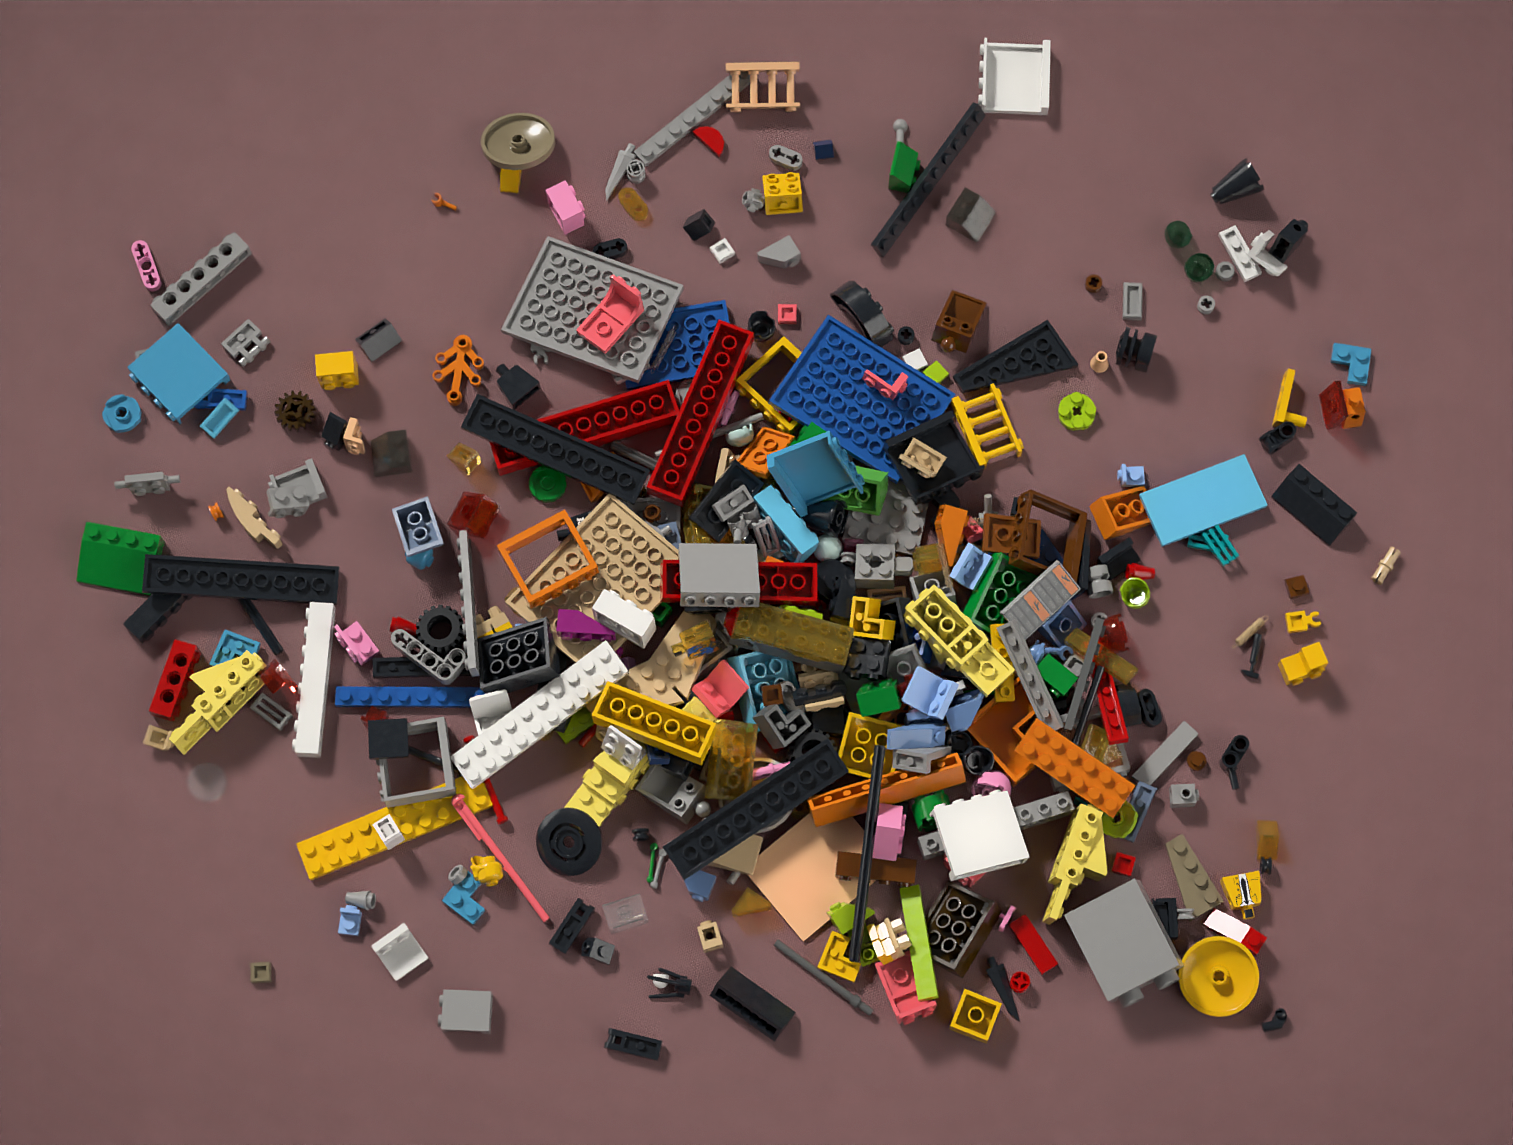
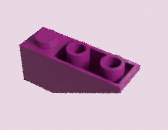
[556,609,616,643]

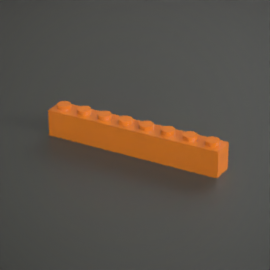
[807,753,966,827]

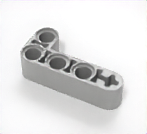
[391,629,467,685]

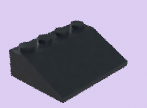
[477,617,561,694]

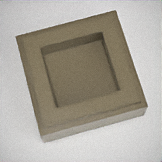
[250,962,272,984]

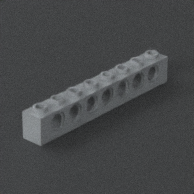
[917,791,1075,861]

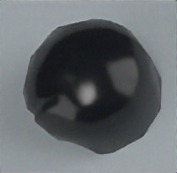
[747,311,776,341]
[962,746,995,775]

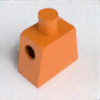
[1335,387,1365,429]

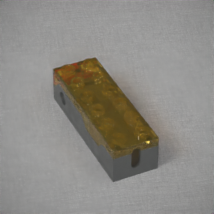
[723,602,854,674]

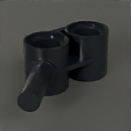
[1219,735,1250,790]

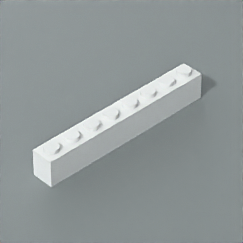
[292,602,336,758]

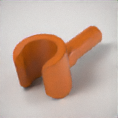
[431,193,457,211]

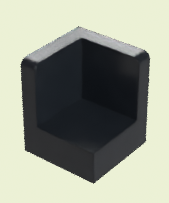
[683,209,715,241]

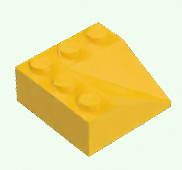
[838,712,905,778]

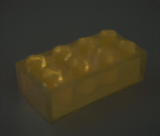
[705,719,758,802]

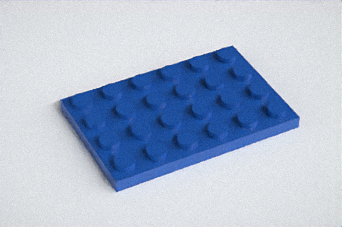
[626,300,730,391]

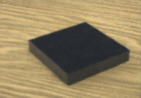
[368,718,409,760]

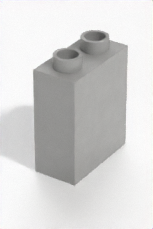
[1064,878,1184,1008]

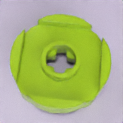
[1058,392,1096,431]
[1099,800,1138,838]

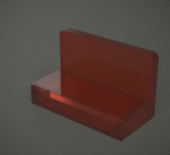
[258,659,298,694]

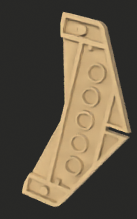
[585,611,717,714]

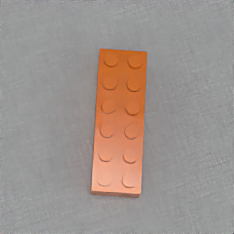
[1014,717,1135,818]

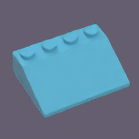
[727,651,805,734]

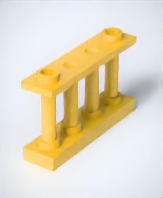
[951,383,1024,469]

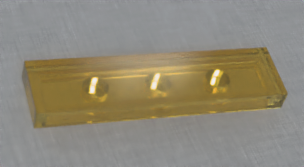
[1064,627,1138,685]

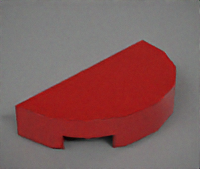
[693,126,724,157]

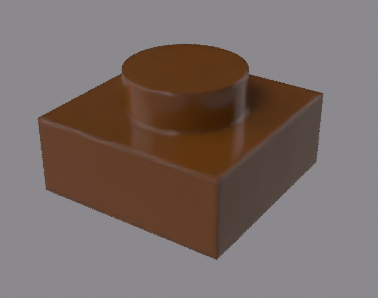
[1284,575,1309,599]
[761,684,783,706]

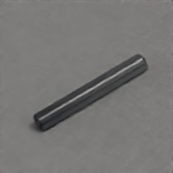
[238,599,284,655]

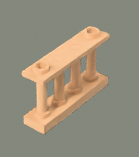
[726,62,800,113]

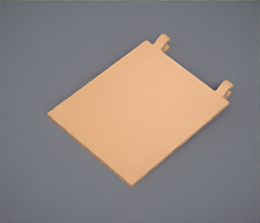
[747,813,876,942]

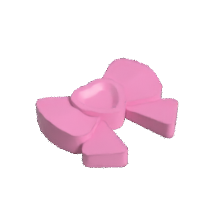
[998,905,1017,932]

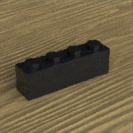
[123,594,193,644]

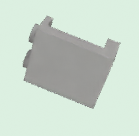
[268,458,328,505]
[892,745,951,774]
[438,989,493,1034]

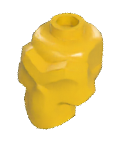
[470,856,503,886]

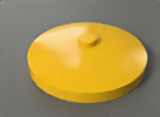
[1179,936,1259,1017]

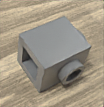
[1169,784,1199,808]

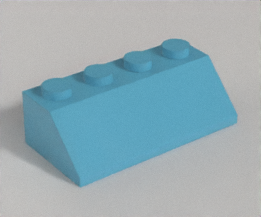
[752,485,819,563]

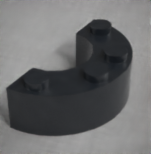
[830,280,894,348]

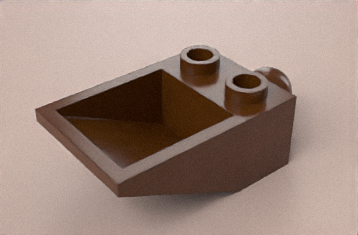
[931,290,987,353]

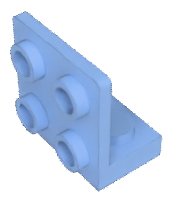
[902,666,959,720]

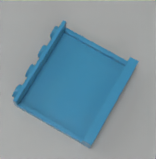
[127,323,231,424]
[766,431,865,517]

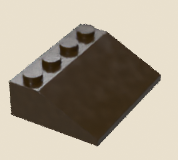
[908,880,1003,978]

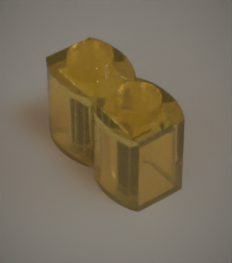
[912,543,942,576]

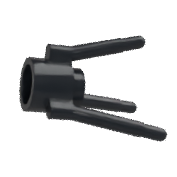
[647,968,692,999]

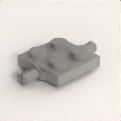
[114,472,181,496]

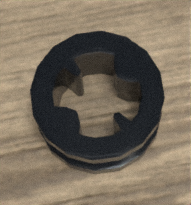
[898,326,915,345]
[632,828,650,842]
[1260,857,1272,875]

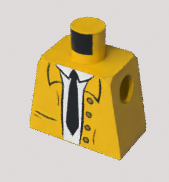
[1220,871,1261,920]

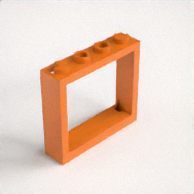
[497,509,599,609]

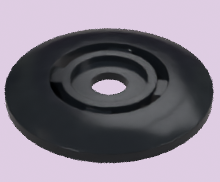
[536,807,602,876]

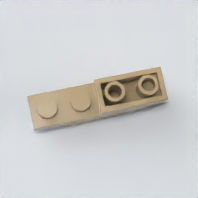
[226,487,283,550]

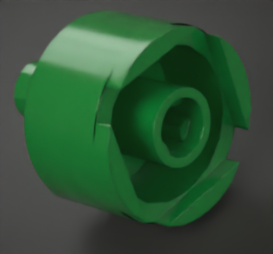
[911,790,951,832]

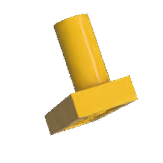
[1272,368,1307,428]

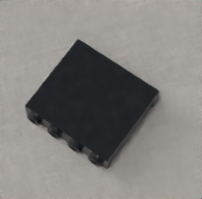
[883,410,985,505]

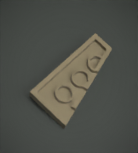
[1165,834,1224,922]

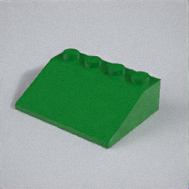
[76,522,165,596]
[963,552,1039,638]

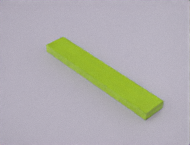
[900,884,939,1002]

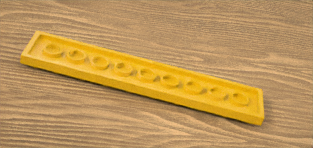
[296,776,493,880]

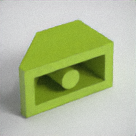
[827,902,875,935]

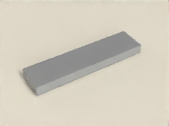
[1132,721,1199,786]

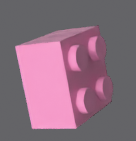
[546,180,586,235]
[872,803,906,861]

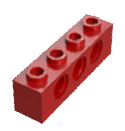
[149,639,201,722]

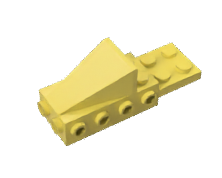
[904,585,1015,697]
[169,650,272,755]
[564,737,650,832]
[1042,804,1107,925]

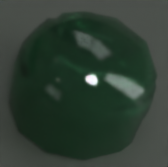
[1164,220,1193,249]
[1184,253,1215,282]

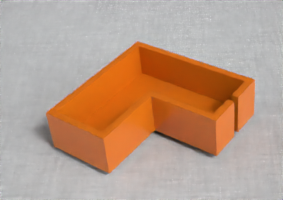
[964,677,1038,787]

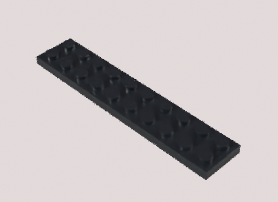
[461,394,650,505]
[142,554,339,605]
[662,738,849,880]

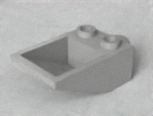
[635,764,711,824]

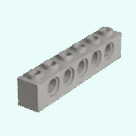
[150,232,252,327]

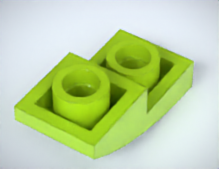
[847,923,879,967]

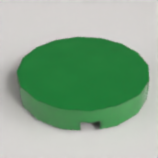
[529,465,567,503]

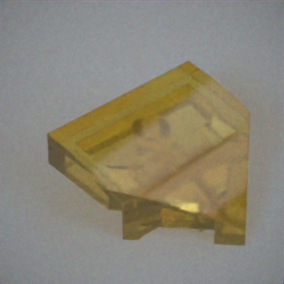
[1081,724,1123,764]

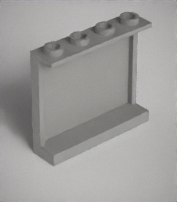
[678,543,760,607]

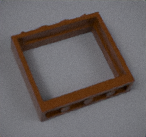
[1009,489,1087,583]

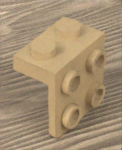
[899,438,947,478]

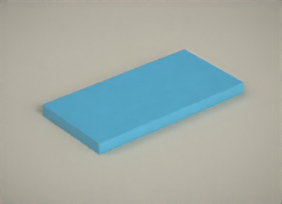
[1139,454,1268,547]

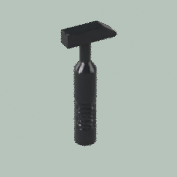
[1240,634,1262,679]

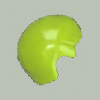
[1120,578,1150,609]

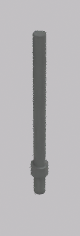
[774,940,874,1016]

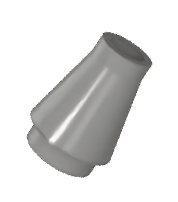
[345,891,376,910]

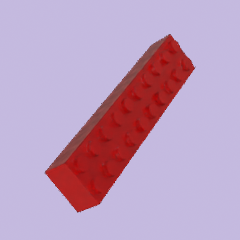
[646,320,754,507]
[489,380,679,476]

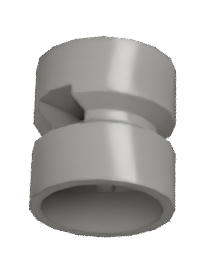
[1087,565,1113,599]

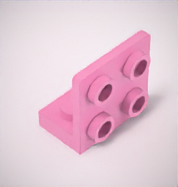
[334,621,380,666]

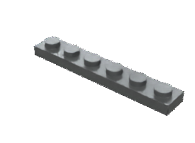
[1063,618,1106,733]

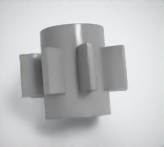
[742,188,765,212]

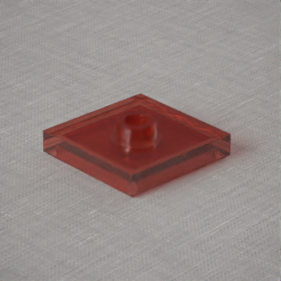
[1319,381,1348,430]

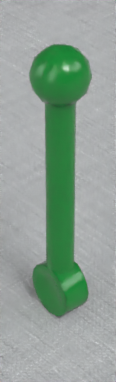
[646,843,658,883]

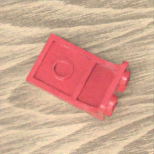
[576,274,644,354]
[875,950,937,1025]

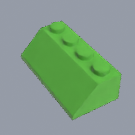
[822,466,889,516]

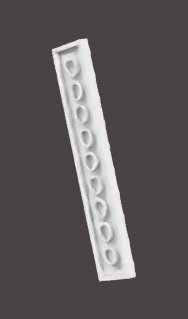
[450,640,629,789]

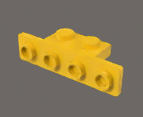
[990,624,1015,702]

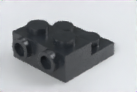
[844,638,892,681]

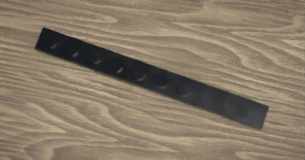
[871,102,986,257]
[373,652,567,679]

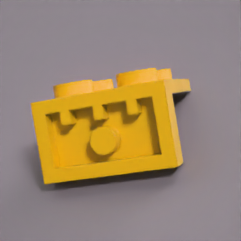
[762,172,803,215]

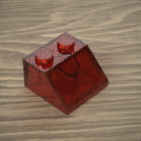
[447,491,501,539]

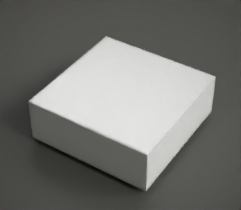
[709,238,735,264]
[902,349,928,371]

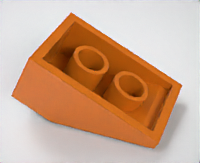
[1089,486,1151,540]

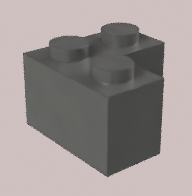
[752,704,812,749]

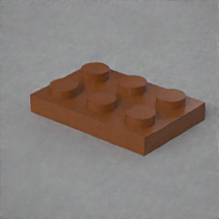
[982,513,1041,559]

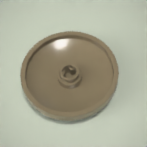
[481,113,555,170]

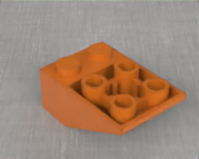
[934,504,969,567]

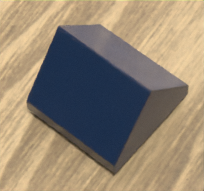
[813,140,834,160]

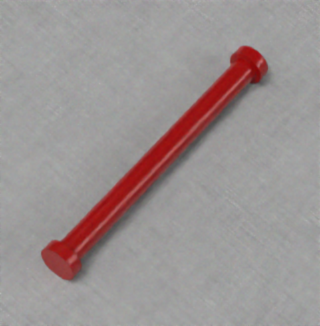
[463,735,509,825]

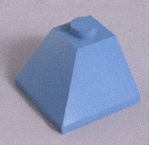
[1037,600,1087,648]
[945,689,984,732]

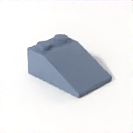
[392,496,444,557]

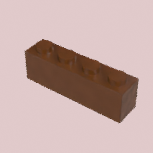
[835,851,917,887]

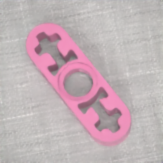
[131,240,162,292]

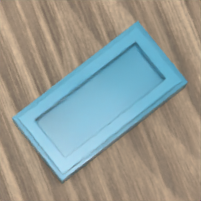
[200,398,240,438]

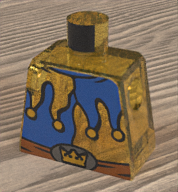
[671,620,718,660]

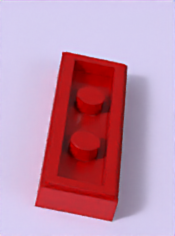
[1009,914,1058,975]

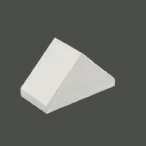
[372,814,405,850]

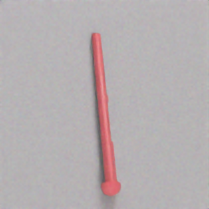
[452,794,550,922]

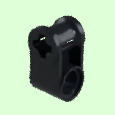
[1259,422,1296,455]

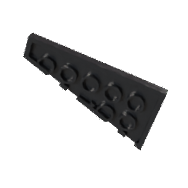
[953,320,1079,393]

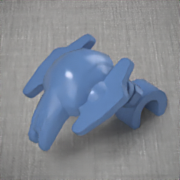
[1029,640,1073,666]

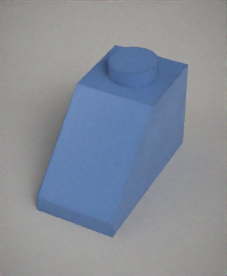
[682,870,716,902]

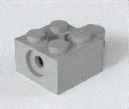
[855,544,914,589]

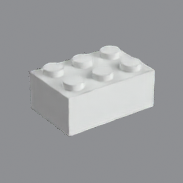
[592,589,656,648]

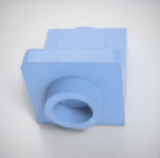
[1117,464,1145,487]
[338,905,362,936]

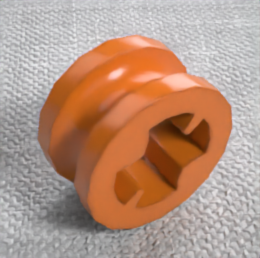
[208,502,224,521]

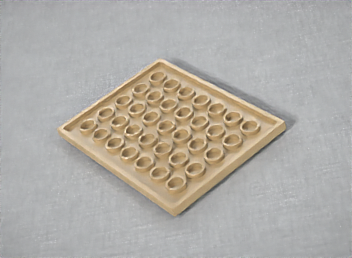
[505,494,678,663]

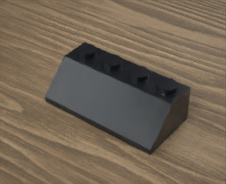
[1271,464,1358,546]

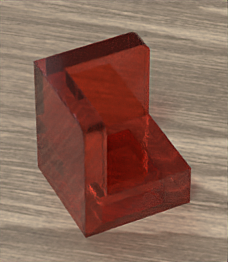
[360,706,389,727]

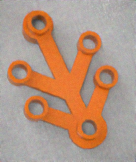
[432,335,484,406]

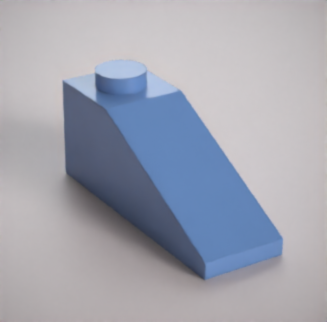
[887,720,946,750]

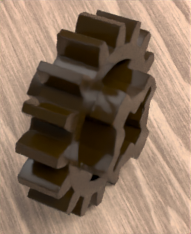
[274,390,316,432]

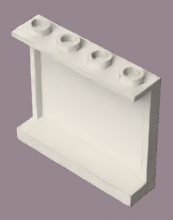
[978,38,1051,115]
[929,790,1029,881]

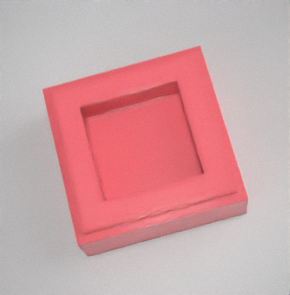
[778,304,797,324]

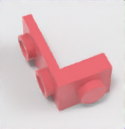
[862,370,908,400]

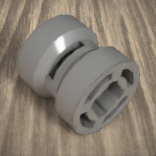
[626,159,645,184]

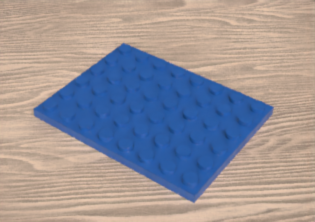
[768,315,956,484]

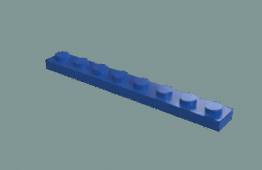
[335,686,486,708]

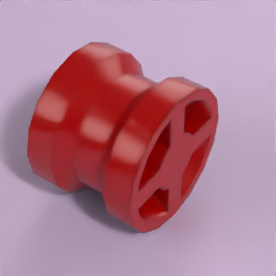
[1010,971,1030,993]

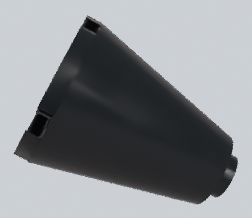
[1210,158,1265,204]
[793,499,848,538]

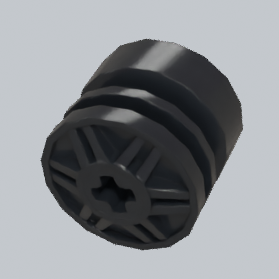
[1116,327,1157,373]

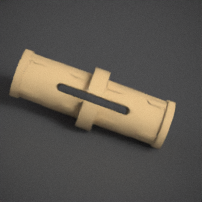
[1371,547,1401,585]

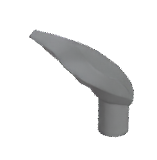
[642,519,672,538]

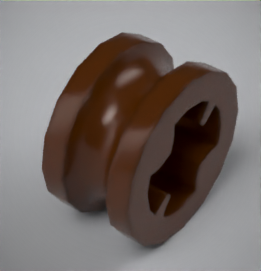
[1085,274,1102,293]

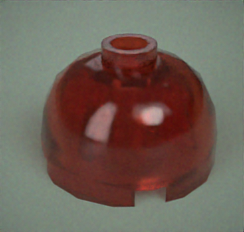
[1098,613,1129,653]

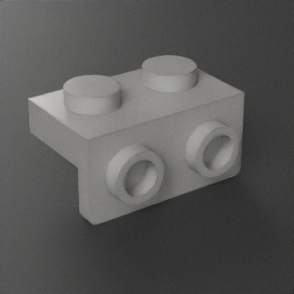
[267,485,310,518]

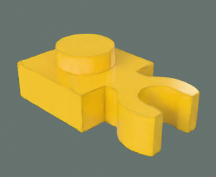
[1285,611,1321,633]

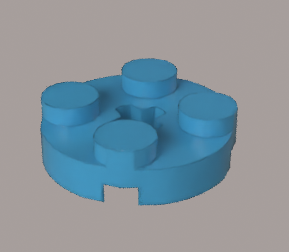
[102,394,141,433]

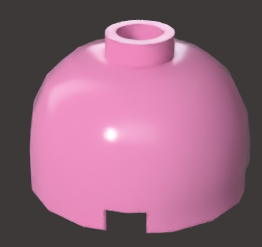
[971,770,1012,797]

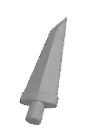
[605,143,636,201]

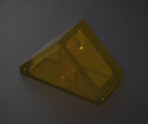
[447,442,481,475]
[1256,820,1280,860]
[732,887,772,917]

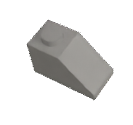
[757,235,801,269]

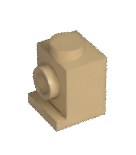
[697,920,723,953]

